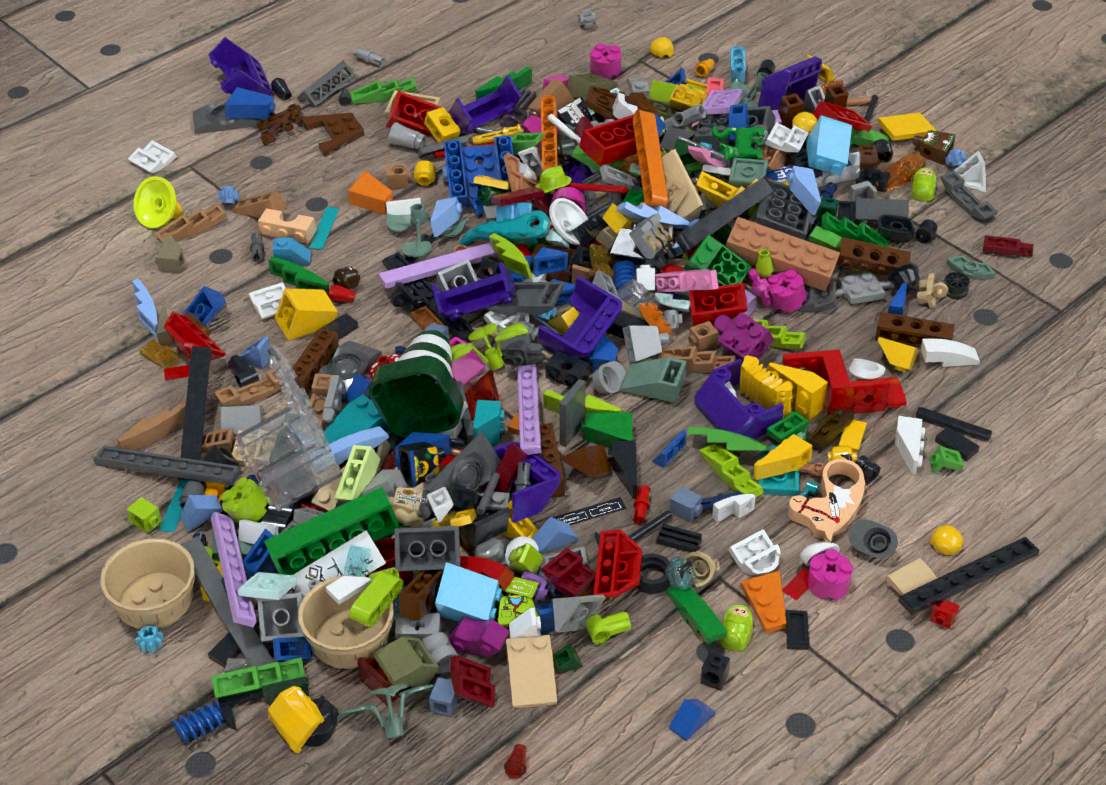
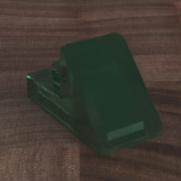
[261,676,309,706]

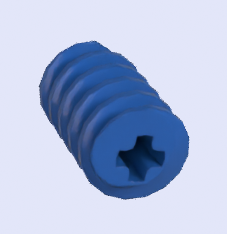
[613,260,637,299]
[172,700,223,744]

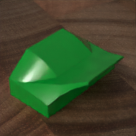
[766,411,809,443]

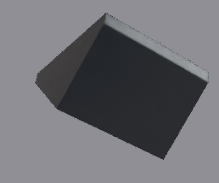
[459,507,510,547]

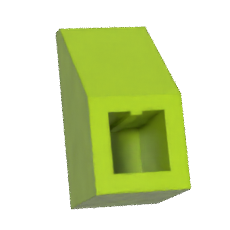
[508,543,544,575]

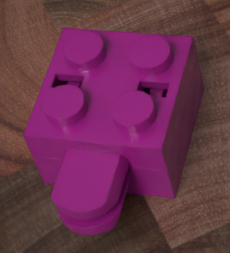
[714,312,774,363]

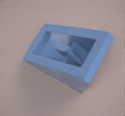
[240,336,272,369]
[180,495,224,532]
[532,517,578,554]

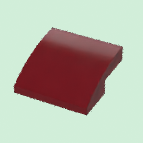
[541,548,596,597]
[450,655,495,708]

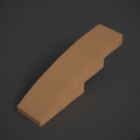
[155,203,228,242]
[657,346,737,373]
[117,400,186,451]

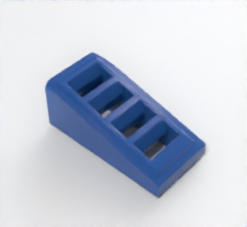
[888,283,907,316]

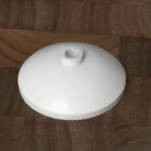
[549,198,588,246]

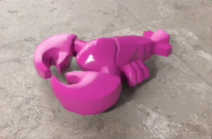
[748,268,772,308]

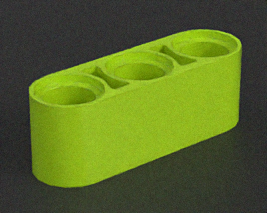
[349,571,403,628]

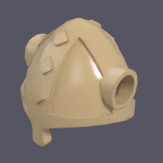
[681,551,720,587]

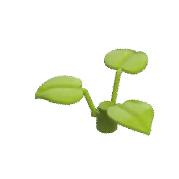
[451,323,529,370]

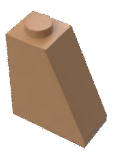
[528,79,575,118]

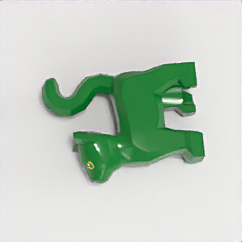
[711,126,765,163]

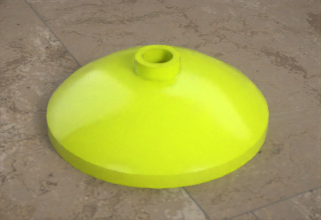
[134,176,176,228]

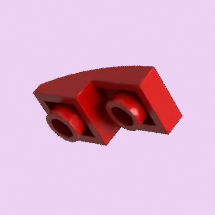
[879,377,907,409]

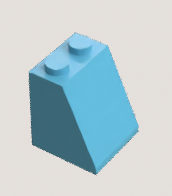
[806,116,852,176]
[435,563,502,621]

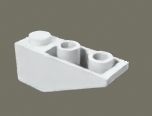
[895,416,925,475]

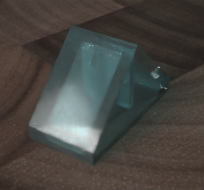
[344,545,371,577]

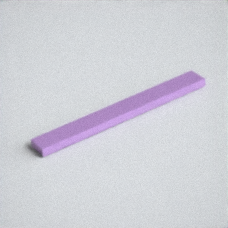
[379,242,515,289]
[517,364,541,455]
[211,512,257,627]

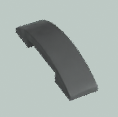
[940,170,998,220]

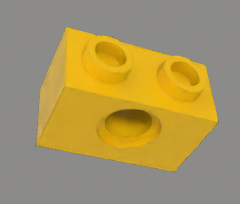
[424,107,460,143]

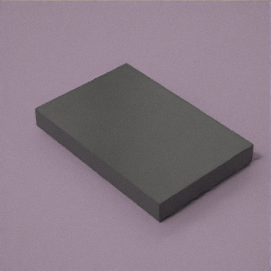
[559,379,585,447]

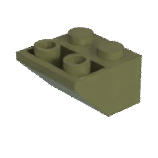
[373,637,439,687]

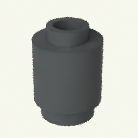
[179,481,205,509]

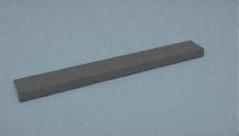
[93,446,242,486]
[180,536,275,667]

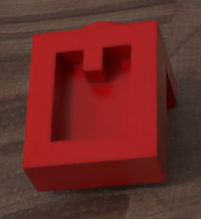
[929,600,960,629]

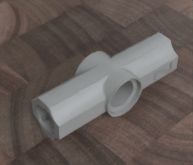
[664,104,707,129]

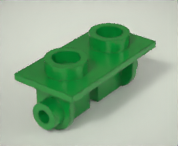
[621,188,644,206]

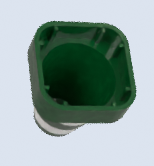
[369,330,464,438]

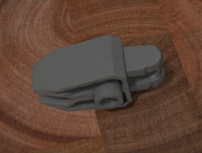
[493,336,545,367]

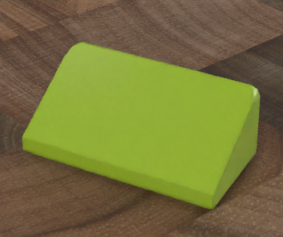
[649,80,677,103]

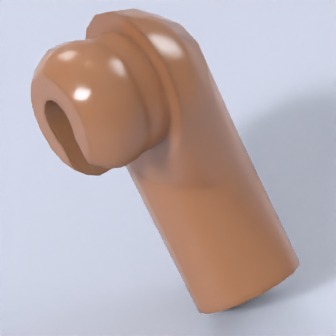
[799,463,825,477]

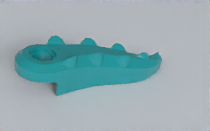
[459,211,550,246]

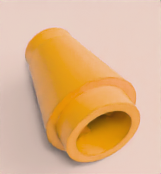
[695,59,715,77]

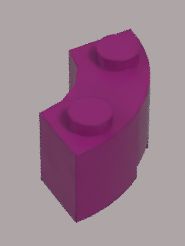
[448,616,509,657]

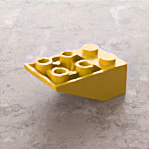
[669,84,708,111]
[768,363,828,421]

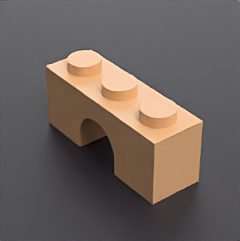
[258,208,316,244]

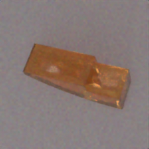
[884,151,926,193]

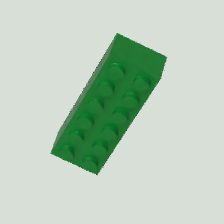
[264,487,400,575]

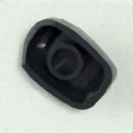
[871,139,893,162]
[877,215,915,243]

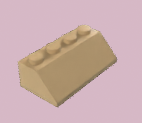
[662,149,703,229]

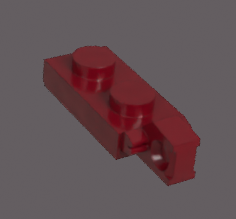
[982,235,1034,257]

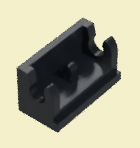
[571,215,609,247]

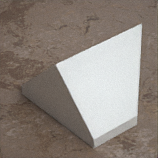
[953,151,986,192]

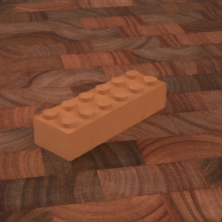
[726,217,840,291]

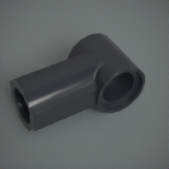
[228,355,259,388]

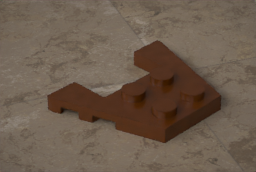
[585,86,628,120]
[302,113,364,157]

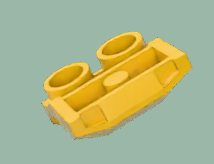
[268,686,324,753]

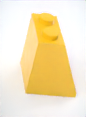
[274,288,338,340]

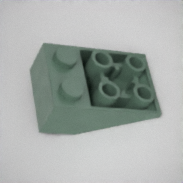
[621,357,687,403]

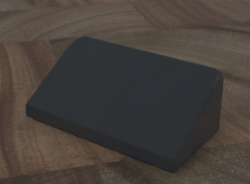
[570,246,601,268]

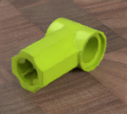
[585,611,631,644]

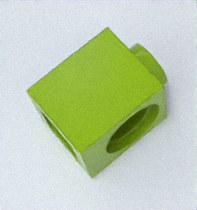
[126,497,162,533]

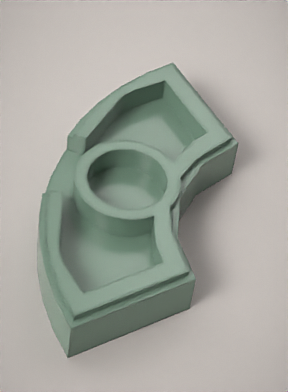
[946,255,995,280]

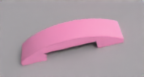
[688,145,734,167]

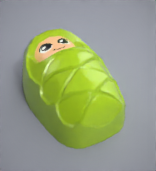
[911,168,936,202]
[720,604,753,651]

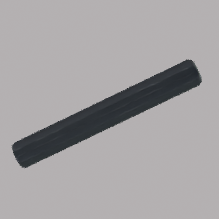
[916,407,992,441]

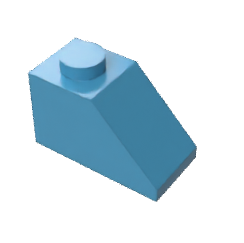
[272,237,311,265]

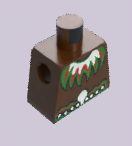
[913,130,956,165]

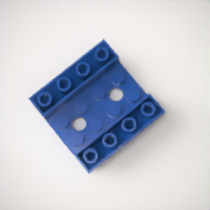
[444,135,514,208]

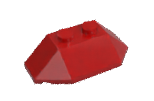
[164,311,226,361]
[593,529,643,598]

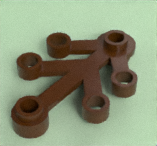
[257,104,302,144]

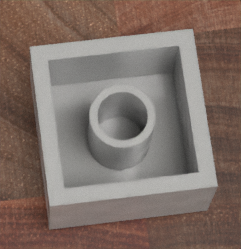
[257,593,304,643]

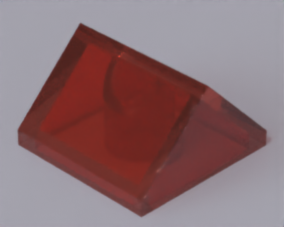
[464,370,499,421]
[357,657,413,706]

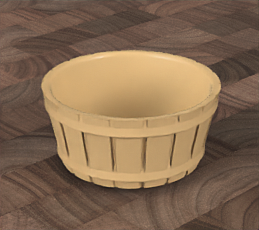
[100,538,195,629]
[298,575,393,669]

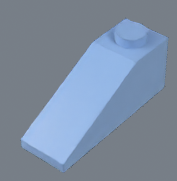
[787,166,821,215]
[430,197,463,237]

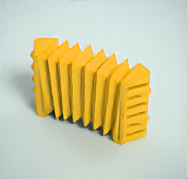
[740,356,793,418]

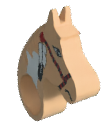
[788,459,865,543]

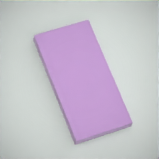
[703,89,743,114]

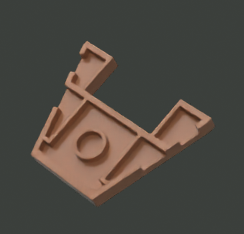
[503,153,555,210]

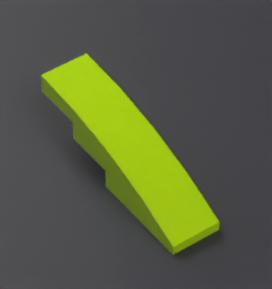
[489,233,532,279]
[733,319,807,350]
[543,389,621,413]
[700,443,763,498]

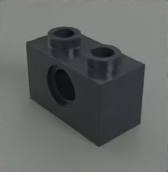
[545,351,590,388]

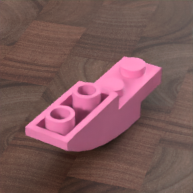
[655,269,718,292]

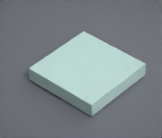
[238,572,297,600]

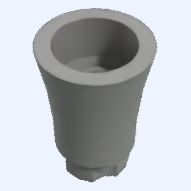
[388,122,426,150]

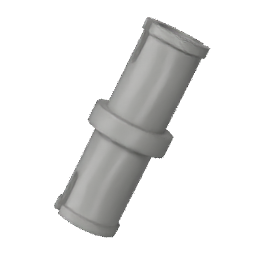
[354,47,385,67]

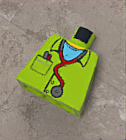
[498,592,540,637]

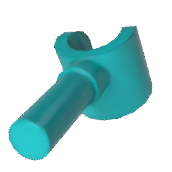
[800,481,819,497]

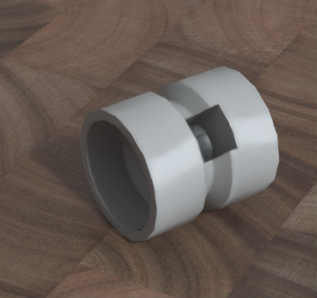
[423,632,458,675]

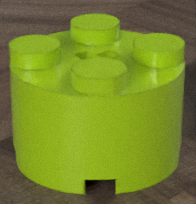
[221,477,270,524]

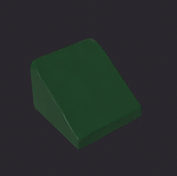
[552,644,583,674]

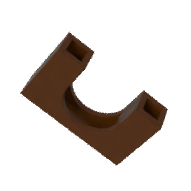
[779,83,849,129]

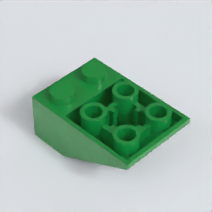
[683,234,752,286]

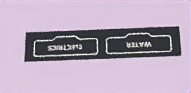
[552,497,626,525]

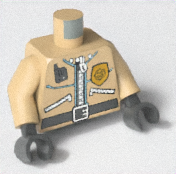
[387,473,436,528]

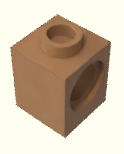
[386,164,411,189]
[688,321,719,352]

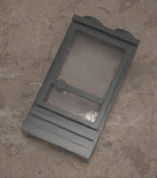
[582,166,622,225]

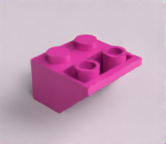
[450,336,485,387]

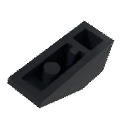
[608,441,637,498]

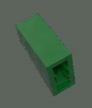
[581,412,633,449]

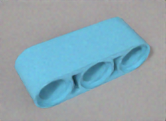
[730,46,746,84]

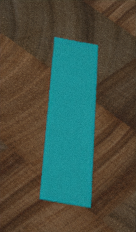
[309,207,340,250]
[159,480,197,533]

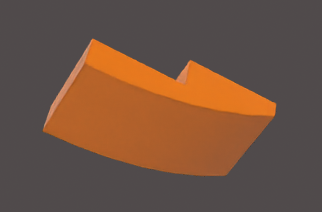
[638,302,673,335]

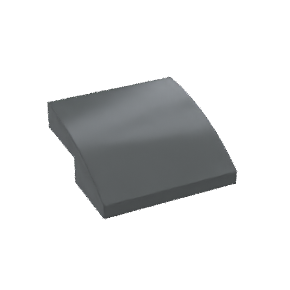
[797,278,836,312]

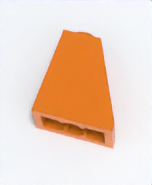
[348,171,394,214]

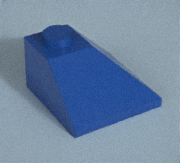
[183,286,227,331]

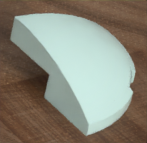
[655,293,691,312]

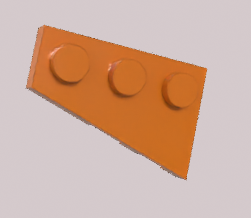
[740,571,786,634]

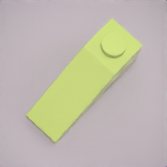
[334,445,380,502]

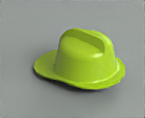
[535,166,572,194]

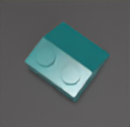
[473,400,505,447]

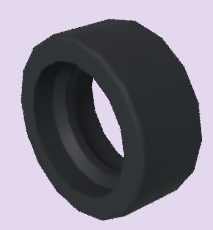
[636,553,673,594]

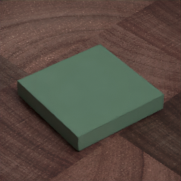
[729,158,768,187]

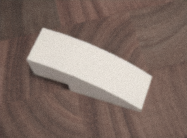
[921,339,980,367]

